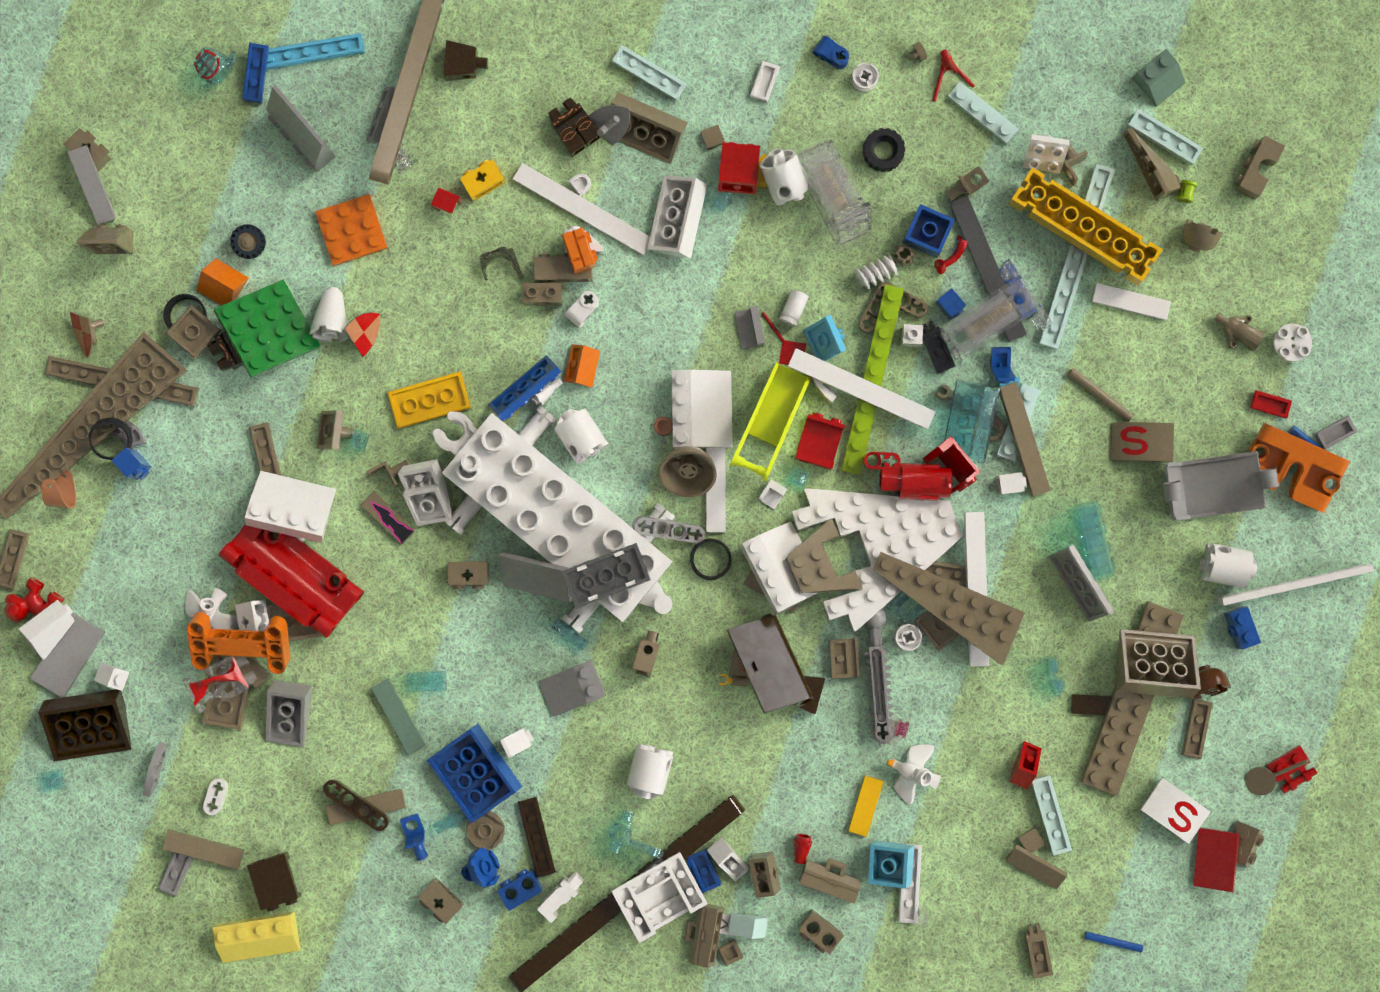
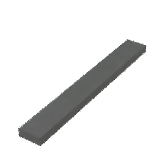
[949,195,1027,342]

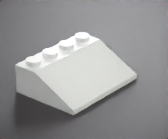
[672,370,733,449]
[245,471,336,543]
[740,522,821,615]

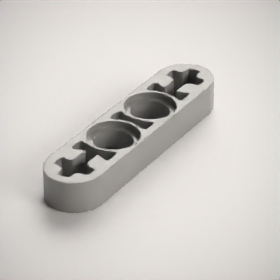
[632,516,705,543]

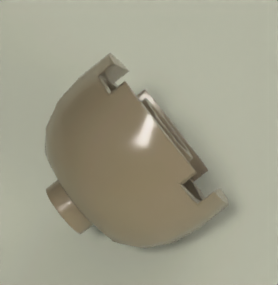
[1182,219,1223,253]

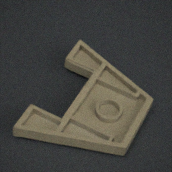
[786,518,863,594]

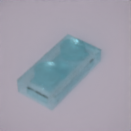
[407,671,447,692]

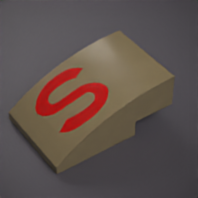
[1110,422,1174,463]

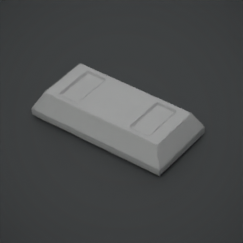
[1315,415,1358,449]

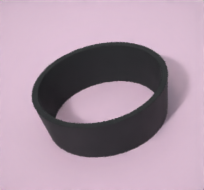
[163,294,207,329]
[89,418,133,460]
[690,538,732,580]

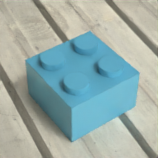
[868,841,914,889]

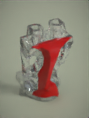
[182,656,257,714]

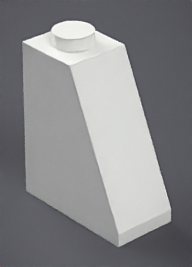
[19,600,75,660]

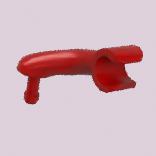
[934,235,968,274]

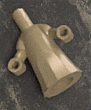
[1214,313,1266,351]

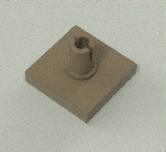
[316,410,354,450]

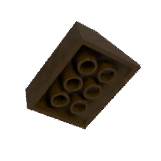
[38,689,131,761]

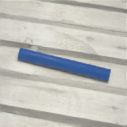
[1084,931,1143,953]

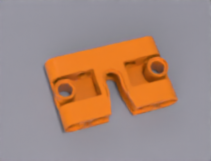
[1248,422,1350,513]

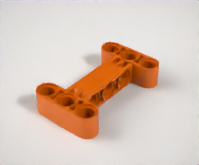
[187,612,291,674]

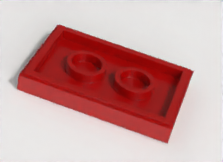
[1193,827,1239,892]

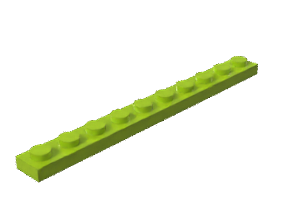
[841,284,904,475]

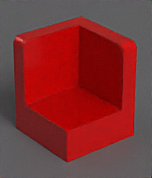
[431,187,461,214]

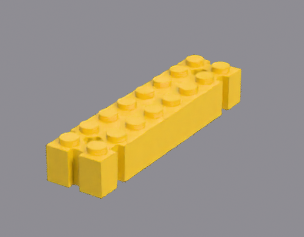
[1008,167,1163,286]

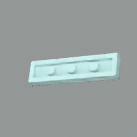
[612,45,687,101]
[947,82,1018,144]
[1127,109,1203,166]
[996,383,1040,462]
[1031,775,1072,856]

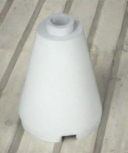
[309,287,348,342]

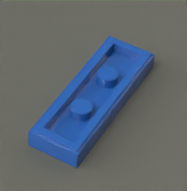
[242,42,269,103]

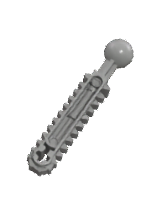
[864,608,895,745]

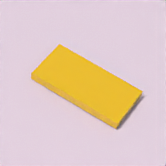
[387,371,471,429]

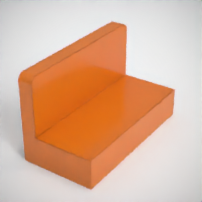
[563,344,600,387]

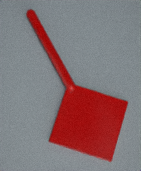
[762,312,806,365]

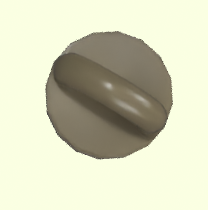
[908,42,927,62]

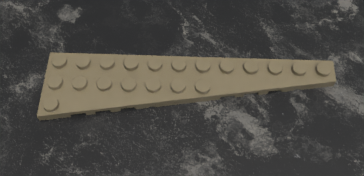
[0,332,188,519]

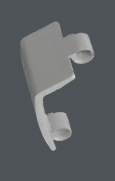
[1163,451,1279,521]

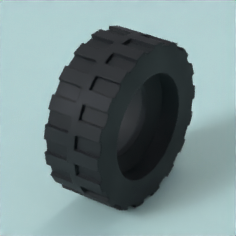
[862,128,905,172]

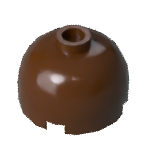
[1193,665,1231,699]

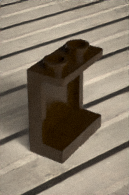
[247,851,302,912]

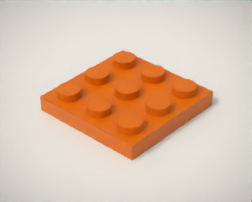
[315,194,388,266]

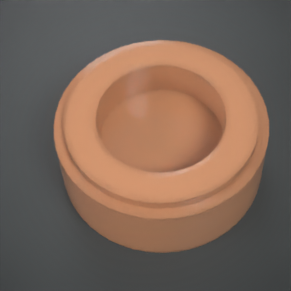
[654,416,673,436]

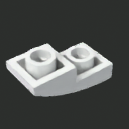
[811,377,837,404]

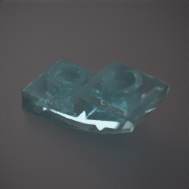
[1045,656,1065,697]

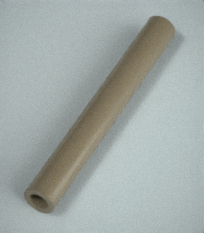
[1068,368,1134,422]

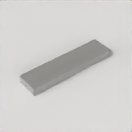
[67,145,117,225]

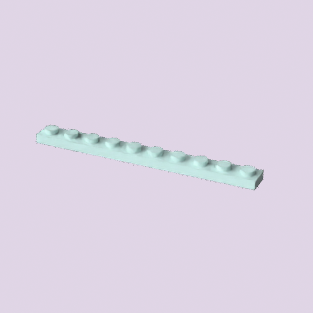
[1039,164,1115,350]

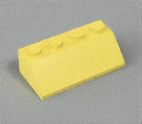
[213,912,300,963]

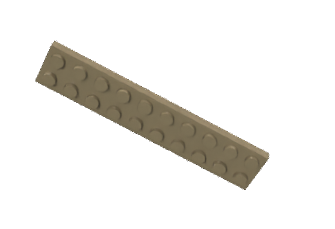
[1080,601,1184,796]

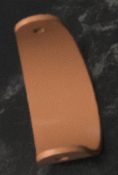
[42,470,77,509]

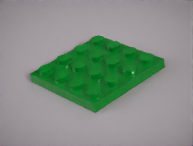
[214,279,320,378]

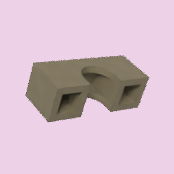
[1235,136,1285,200]

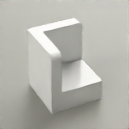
[758,479,787,509]

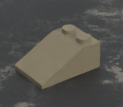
[77,225,133,254]

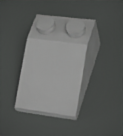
[539,660,606,717]
[266,680,312,747]

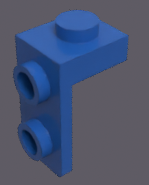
[990,347,1015,384]

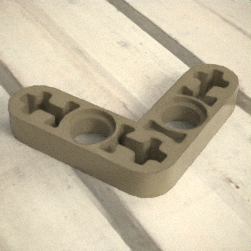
[859,282,928,333]

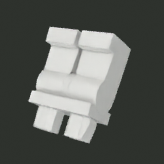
[537,871,584,923]

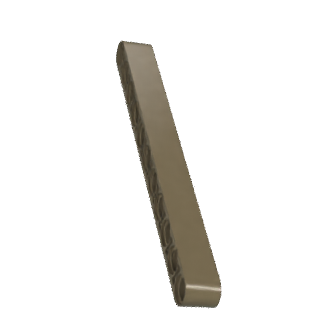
[369,0,444,185]

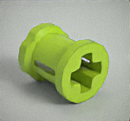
[1176,180,1198,203]

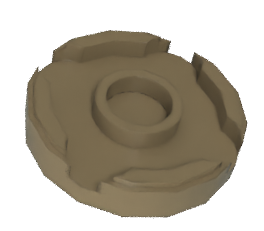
[466,811,505,850]

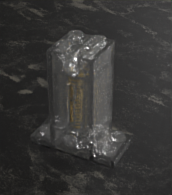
[797,139,872,254]
[940,259,1053,362]

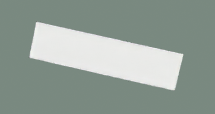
[1091,283,1171,321]
[898,844,922,924]

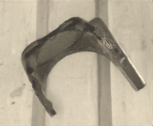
[479,247,524,281]

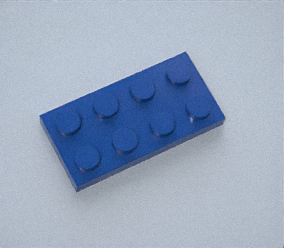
[488,355,561,421]

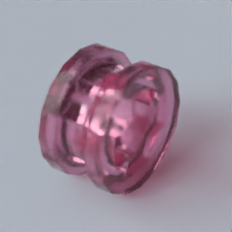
[895,719,909,739]

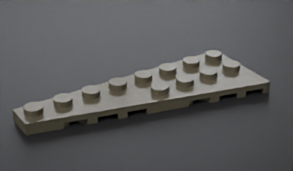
[873,552,1025,665]

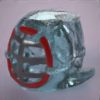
[193,47,236,89]

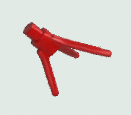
[932,49,975,102]

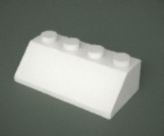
[647,175,707,258]

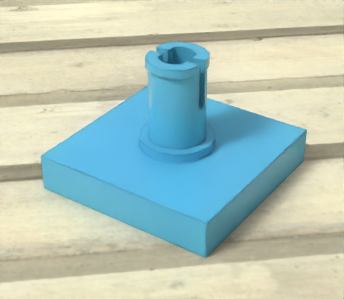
[803,315,846,362]

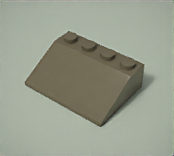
[1116,629,1201,699]

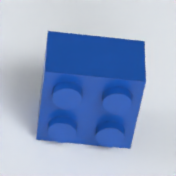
[902,204,955,258]

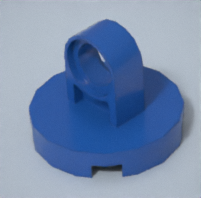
[461,848,500,888]

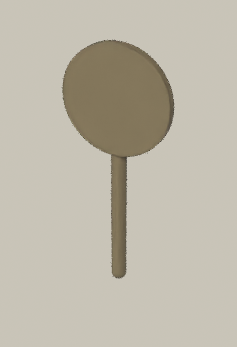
[1246,760,1309,795]

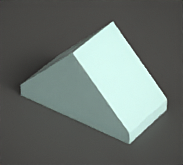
[727,913,768,939]

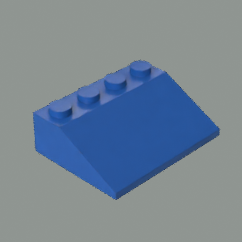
[427,724,523,824]

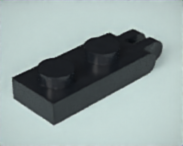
[922,321,955,374]

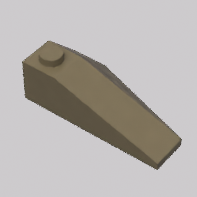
[1123,127,1181,201]

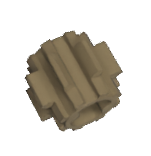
[892,243,916,268]

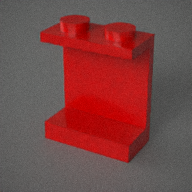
[718,142,760,195]
[795,412,845,470]
[922,436,981,494]

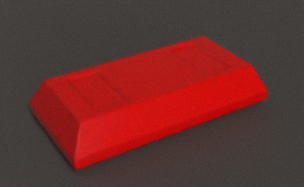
[1250,390,1292,419]

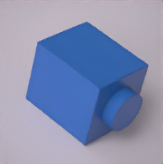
[935,288,966,320]

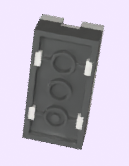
[562,543,651,609]

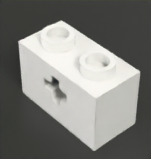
[235,599,269,631]

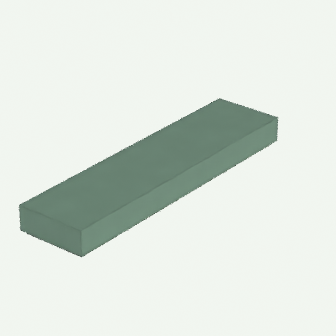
[371,678,426,755]

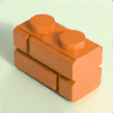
[562,228,598,274]

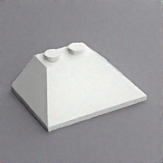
[611,852,708,943]

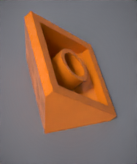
[196,258,249,306]

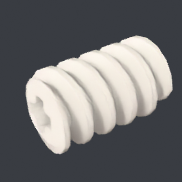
[854,255,898,289]

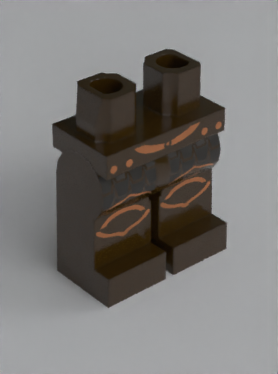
[548,97,601,157]
[208,332,243,371]

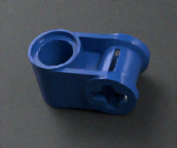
[812,35,849,69]

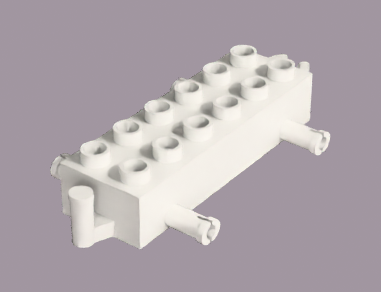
[433,405,675,633]

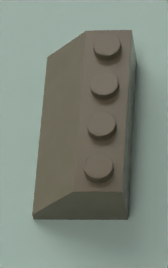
[611,92,688,164]

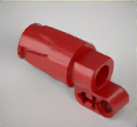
[862,452,952,501]

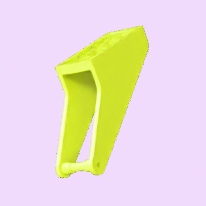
[730,362,811,482]

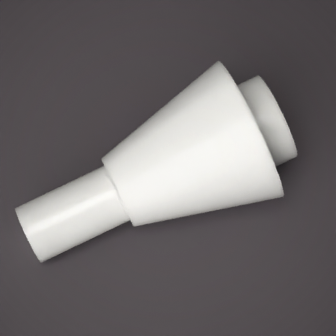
[530,378,563,407]

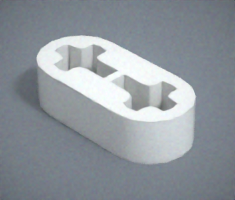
[203,778,228,815]

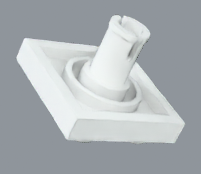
[1022,134,1069,174]

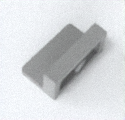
[735,305,765,349]

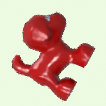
[4,577,65,623]

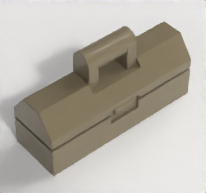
[799,858,862,904]
[684,904,724,968]

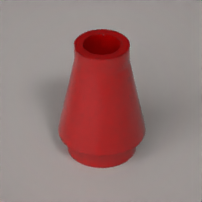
[794,834,813,864]

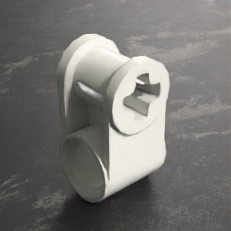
[565,291,599,328]

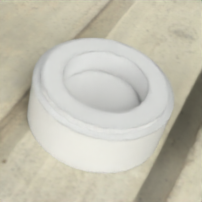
[460,452,481,472]

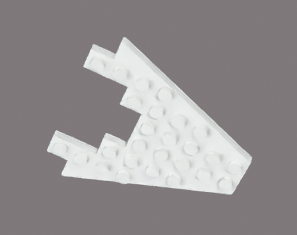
[792,488,963,632]

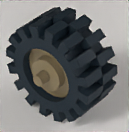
[230,224,266,259]

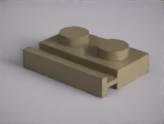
[829,638,860,679]

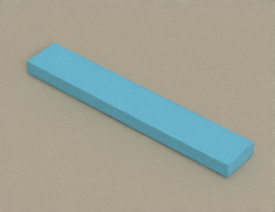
[266,33,365,70]

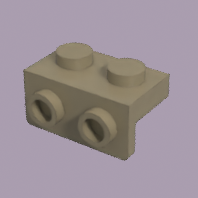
[1233,821,1264,867]

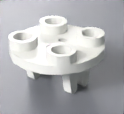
[1273,323,1312,362]

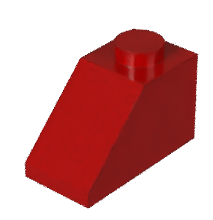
[1009,741,1042,789]

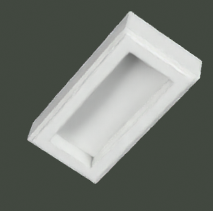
[750,61,780,103]

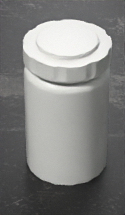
[779,289,809,327]

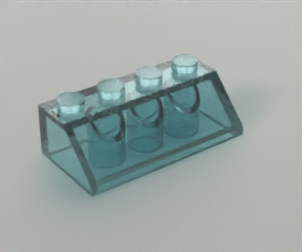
[944,379,1000,463]
[1071,500,1116,581]

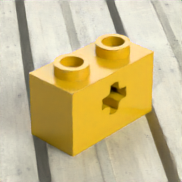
[460,159,506,201]

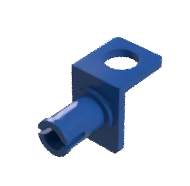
[400,813,428,861]

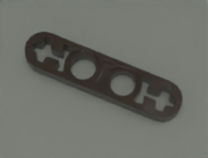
[323,779,390,831]

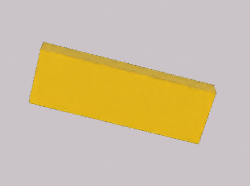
[848,775,884,837]

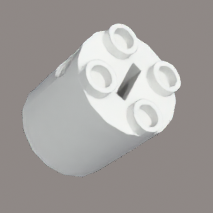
[760,148,808,205]
[554,409,609,465]
[1199,543,1257,588]
[626,744,673,799]

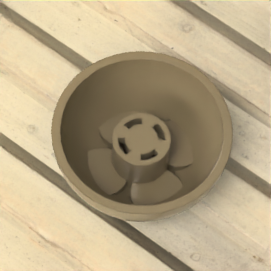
[659,446,717,497]

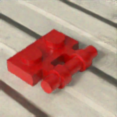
[1266,745,1318,794]

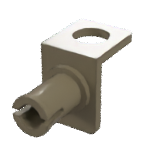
[1062,141,1088,186]
[946,167,989,201]
[366,460,408,488]

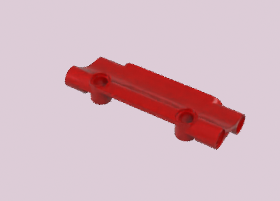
[219,525,364,638]

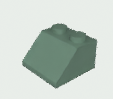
[1132,49,1186,107]

